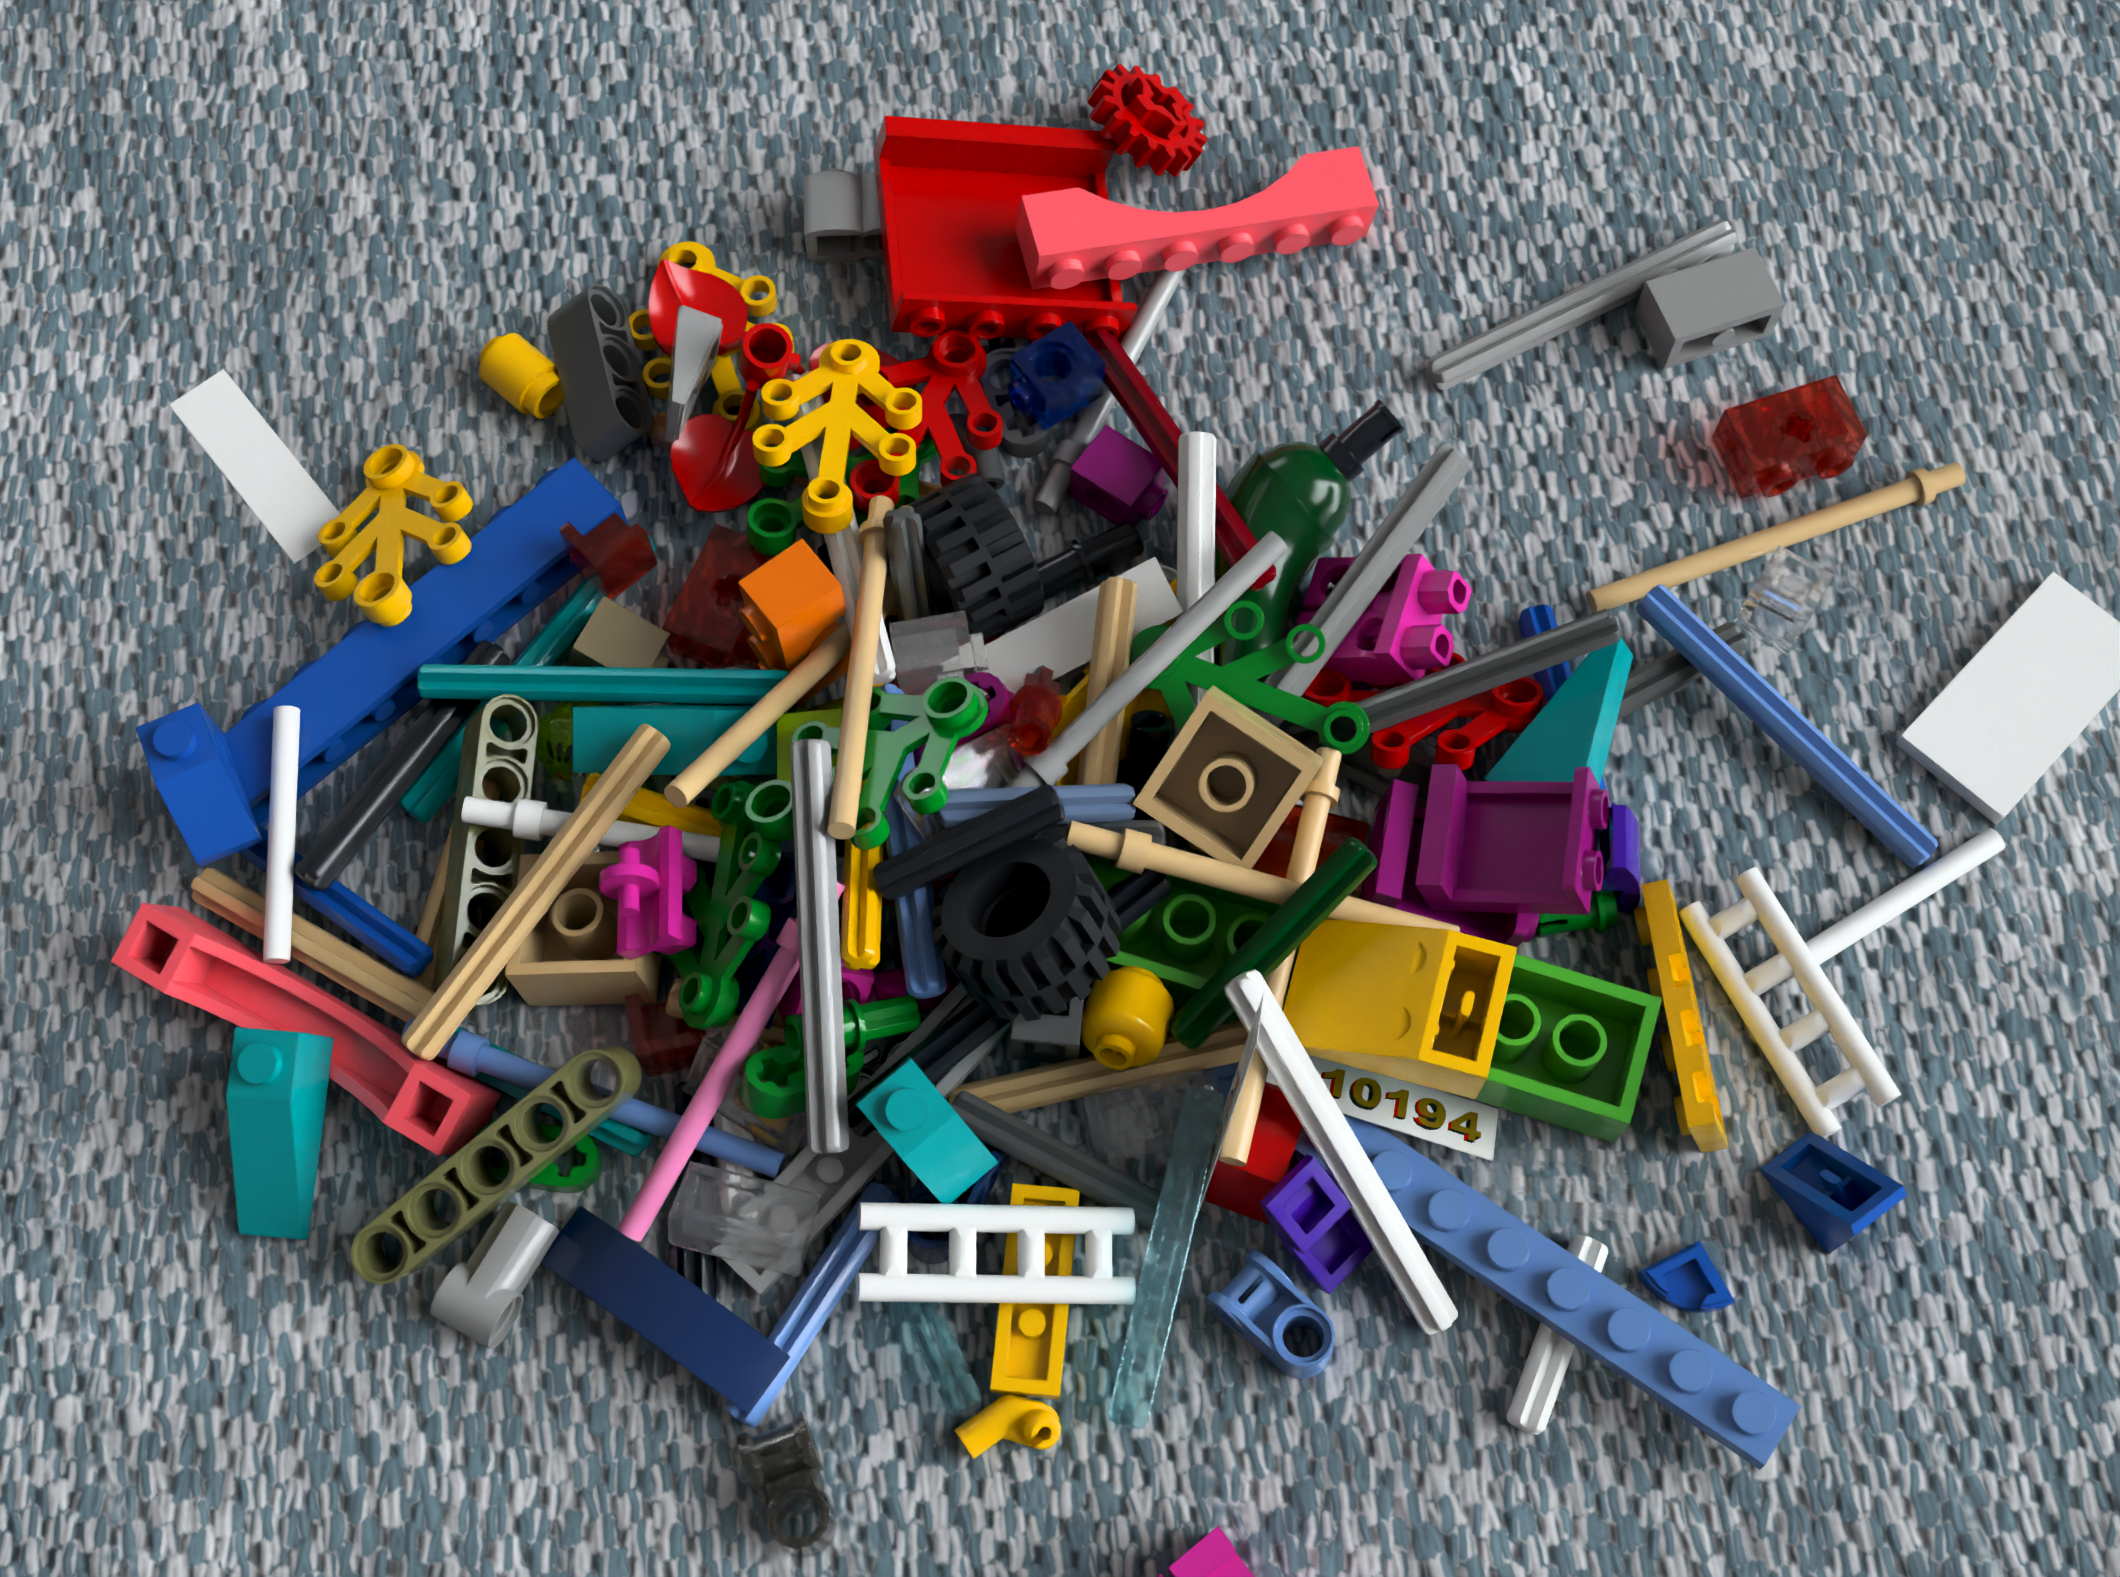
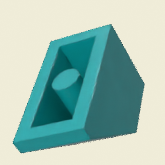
[856,1056,998,1204]

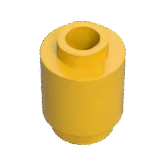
[479,333,564,419]

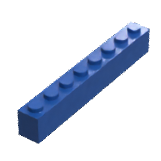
[224,457,630,828]

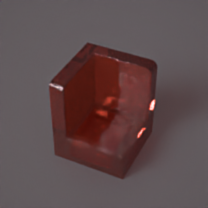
[558,513,658,600]
[625,993,709,1077]

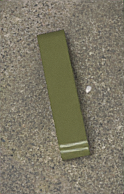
[433,694,538,1014]
[350,1045,642,1285]

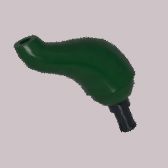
[1215,399,1405,683]

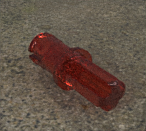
[1008,667,1063,756]

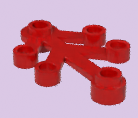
[849,330,1003,515]
[1301,652,1548,771]

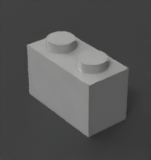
[1634,247,1786,370]

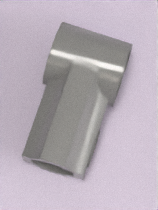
[430,1200,560,1349]

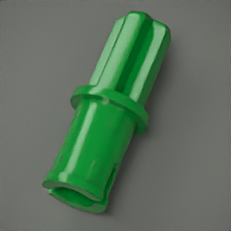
[784,995,921,1059]

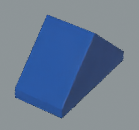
[1760,1130,1907,1255]

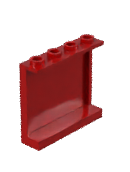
[873,115,1137,343]

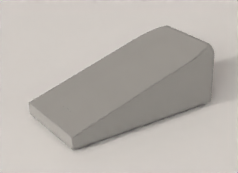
[665,305,723,443]

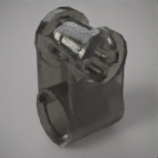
[736,1410,837,1558]

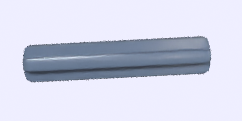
[937,783,1136,828]

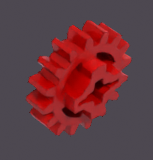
[1087,64,1207,177]

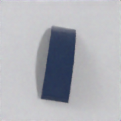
[541,1206,790,1415]

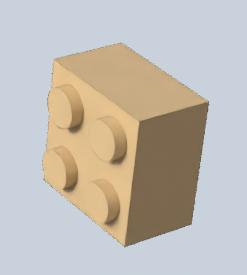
[1133,685,1324,869]
[505,851,661,1006]

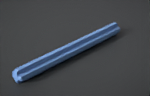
[1636,584,1938,868]

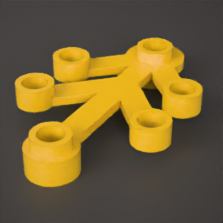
[628,241,795,432]
[752,339,922,534]
[314,444,473,627]

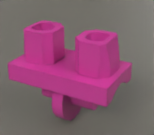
[599,825,697,960]

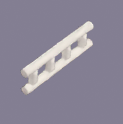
[1678,867,1901,1138]
[856,1202,1136,1305]

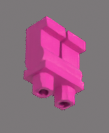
[1293,554,1472,685]

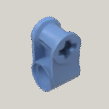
[1204,1248,1335,1379]

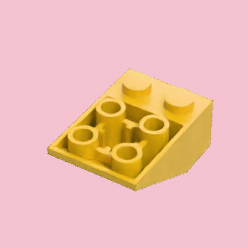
[1283,919,1517,1099]

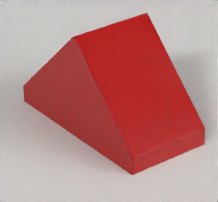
[1205,1082,1302,1225]

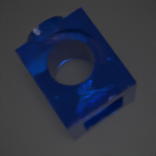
[1007,321,1106,431]

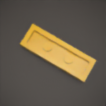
[990,1183,1080,1400]

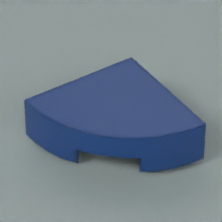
[1636,1241,1735,1313]

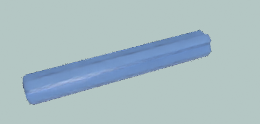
[725,1181,901,1428]

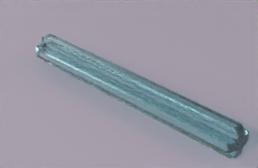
[1108,1086,1224,1429]

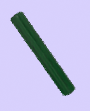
[1169,837,1378,1050]

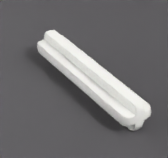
[1507,1235,1608,1435]

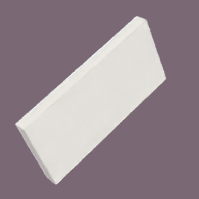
[1895,572,2120,826]

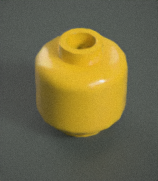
[1080,966,1174,1070]

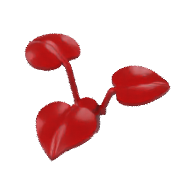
[648,259,916,513]

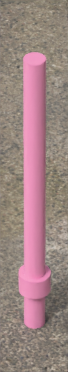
[618,881,846,1242]

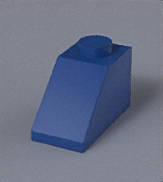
[135,702,263,867]

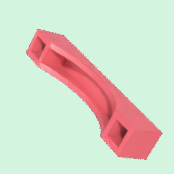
[1015,146,1379,290]
[110,903,502,1156]

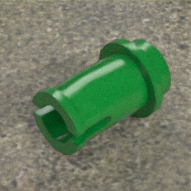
[1535,889,1618,938]

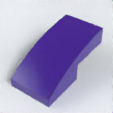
[1597,804,1641,913]
[1260,1154,1374,1295]

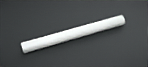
[263,706,300,964]
[1792,828,2005,979]

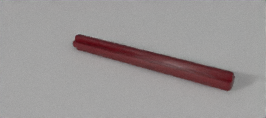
[1083,328,1276,592]

